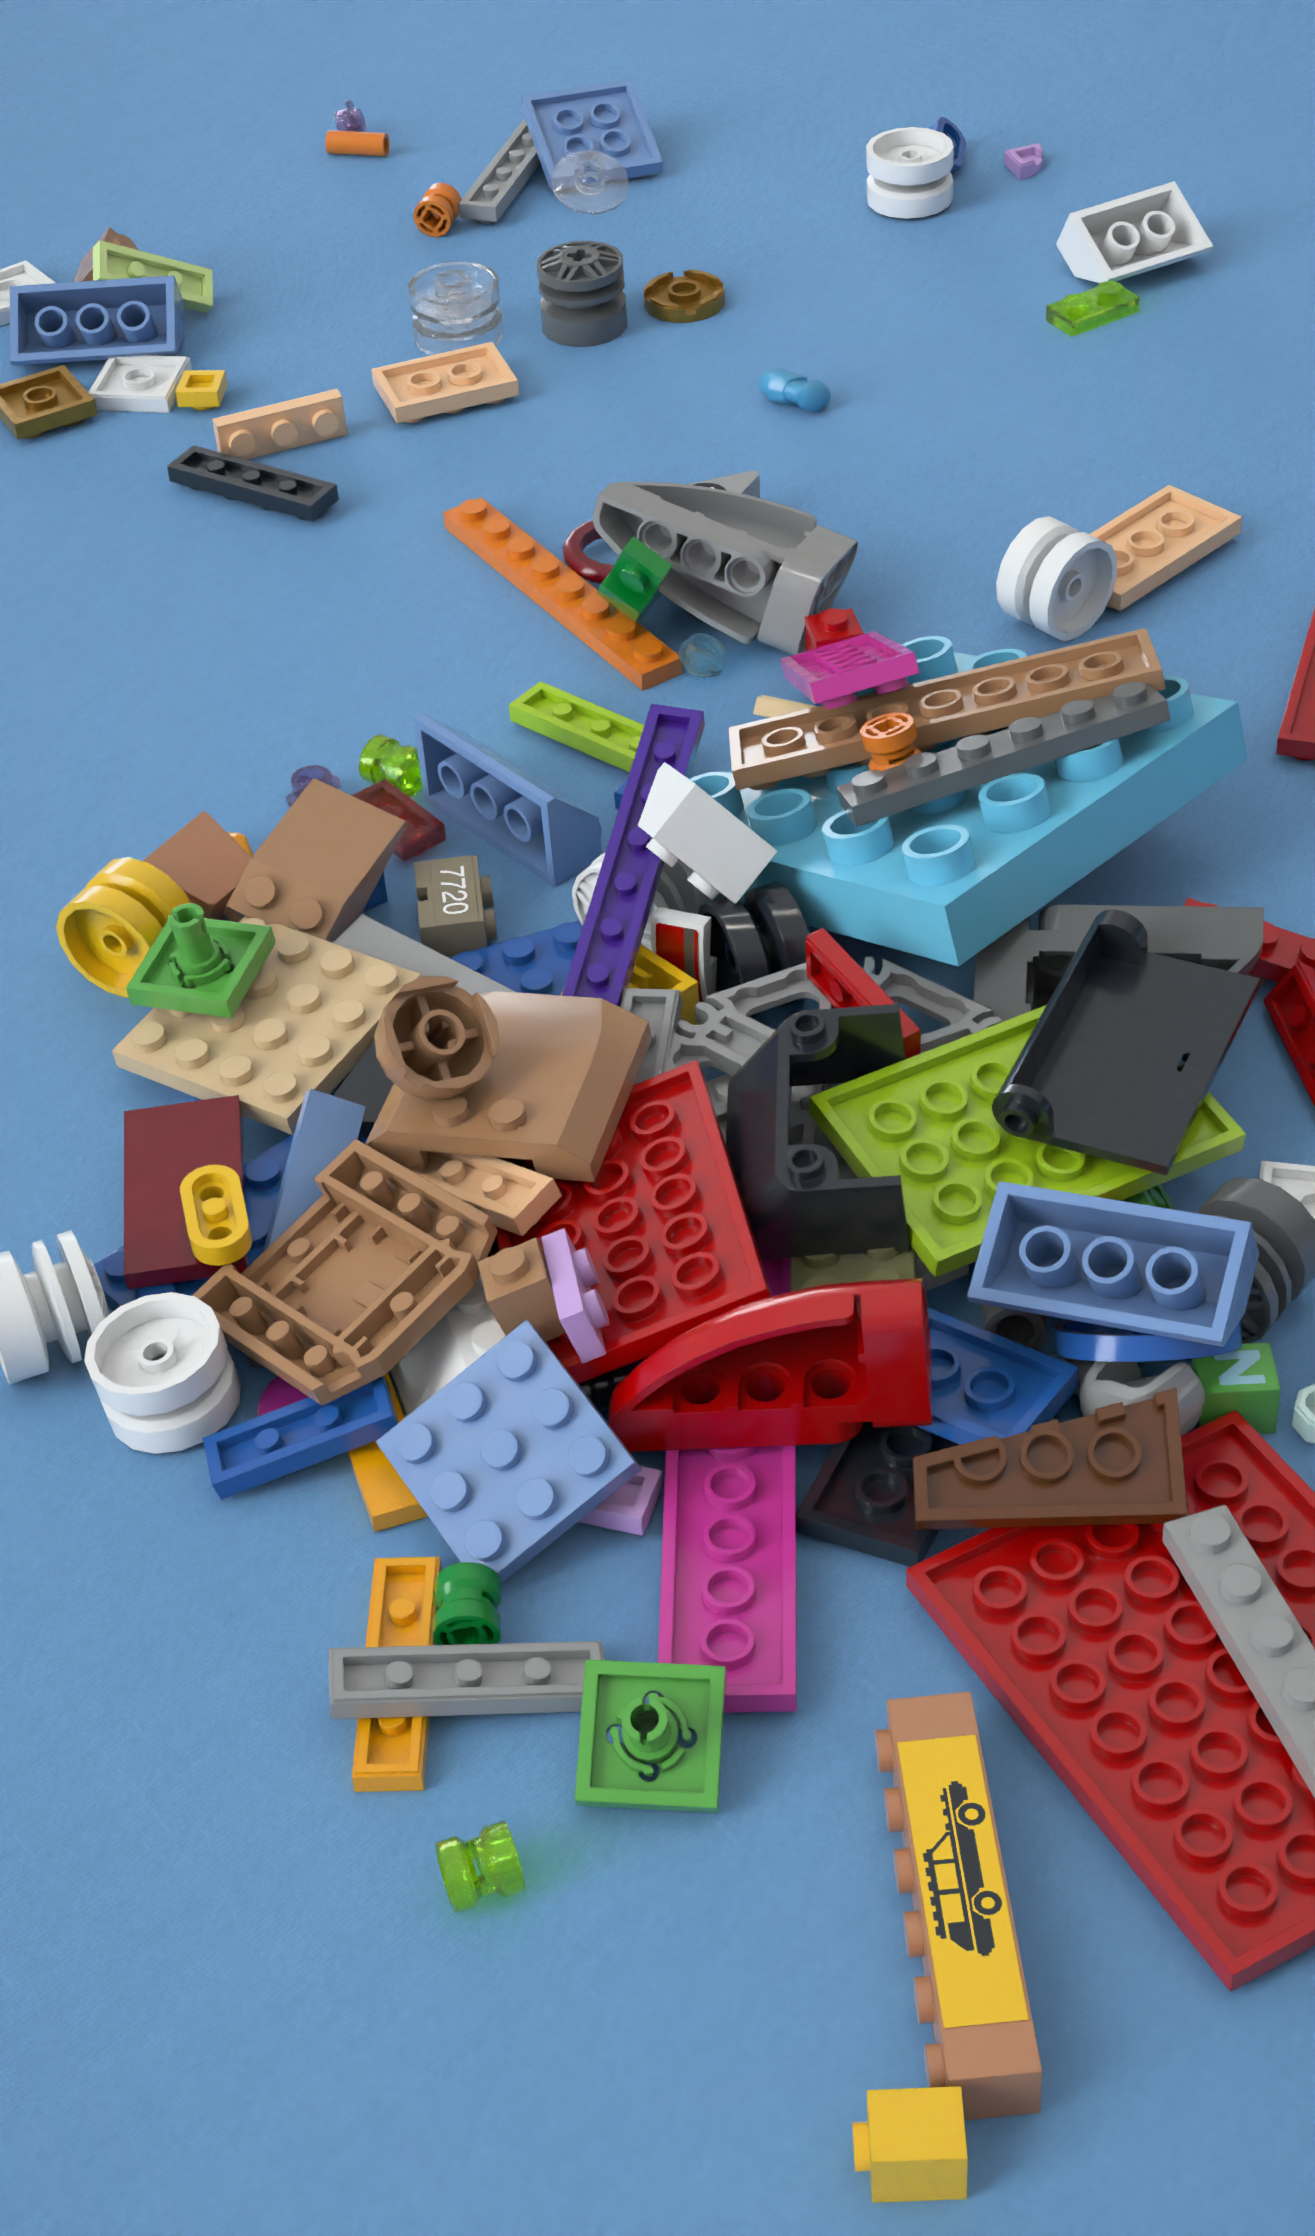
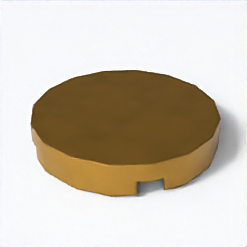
[644,270,725,323]

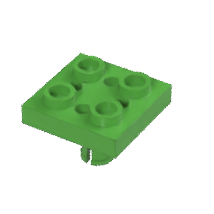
[126,903,276,1018]
[575,1659,727,1813]

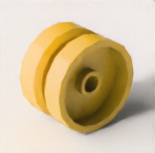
[56,857,191,998]

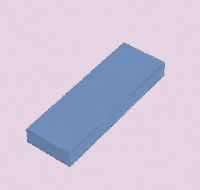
[263,1088,366,1252]

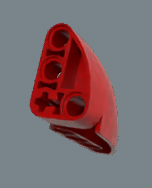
[608,1278,933,1452]

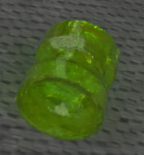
[359,734,422,798]
[434,1820,526,1913]

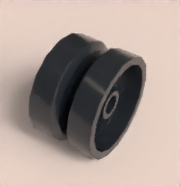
[698,882,809,1016]

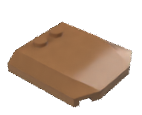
[365,991,652,1182]
[192,1139,498,1406]

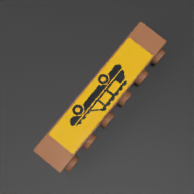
[874,1691,1042,2121]

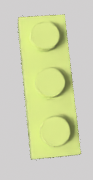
[93,240,213,313]

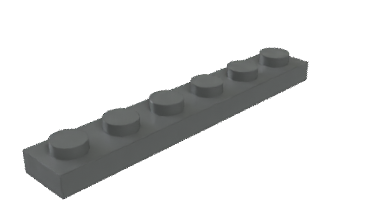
[836,682,1170,827]

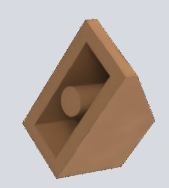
[478,1238,566,1342]

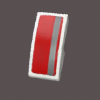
[651,907,717,1003]

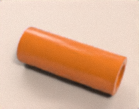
[325,130,390,157]

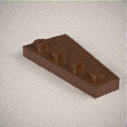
[913,1387,1187,1530]

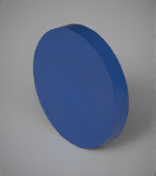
[1053,1320,1242,1362]

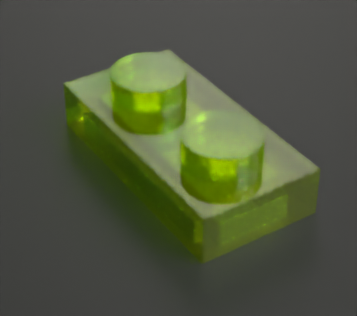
[1046,281,1139,337]

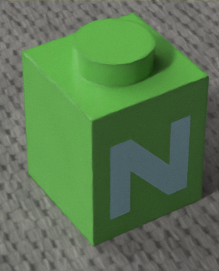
[1191,1342,1281,1434]

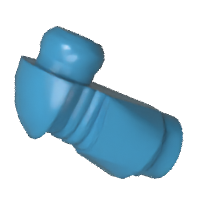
[759,368,831,412]

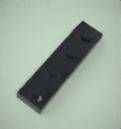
[167,445,339,521]

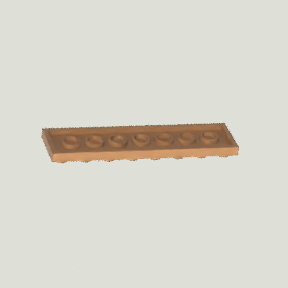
[728,628,1166,790]

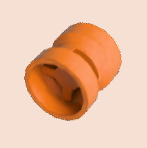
[413,183,462,237]
[860,713,922,771]

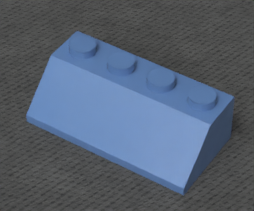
[10,275,184,366]
[413,713,602,887]
[967,1181,1259,1347]

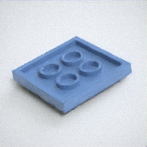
[521,79,663,191]
[376,1319,642,1584]

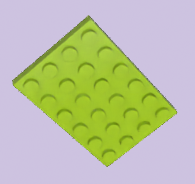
[808,1005,1246,1278]

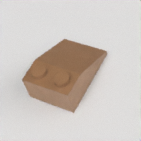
[226,778,408,943]

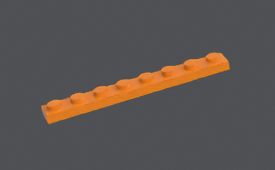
[443,497,683,691]

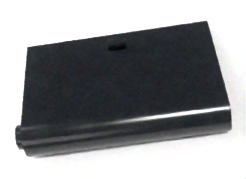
[992,909,1260,1175]

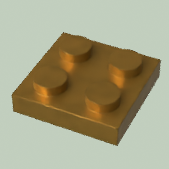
[0,365,97,440]

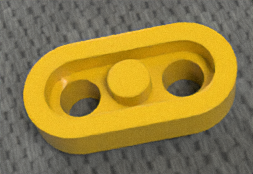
[180,1165,253,1266]

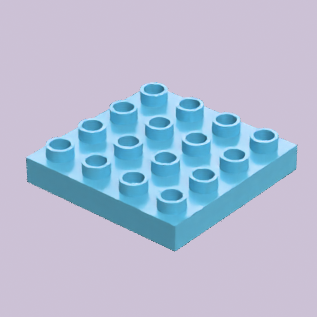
[689,636,1248,967]

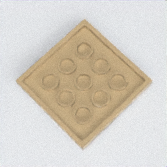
[112,916,422,1135]

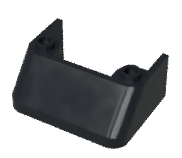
[726,1004,910,1260]

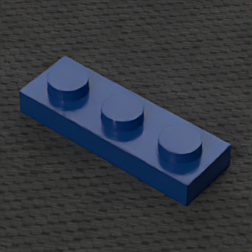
[203,1376,399,1500]

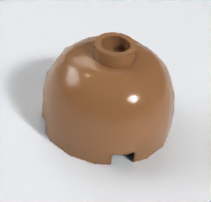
[374,976,500,1100]

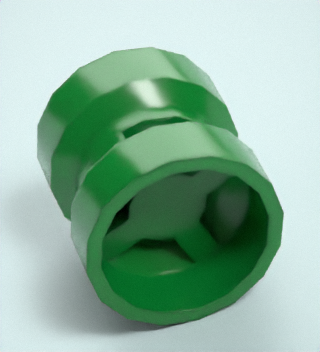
[433,1562,501,1645]

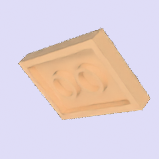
[371,342,519,423]

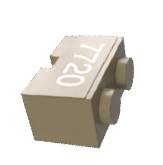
[414,855,498,957]

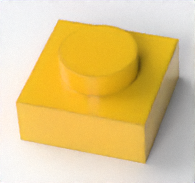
[175,370,228,410]

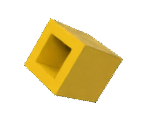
[852,2086,968,2203]

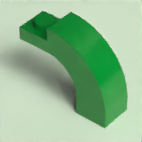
[597,536,673,623]

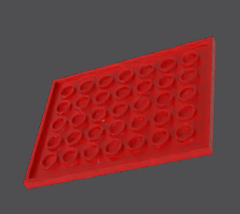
[906,1410,1315,1992]

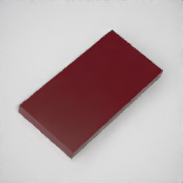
[124,1095,248,1289]

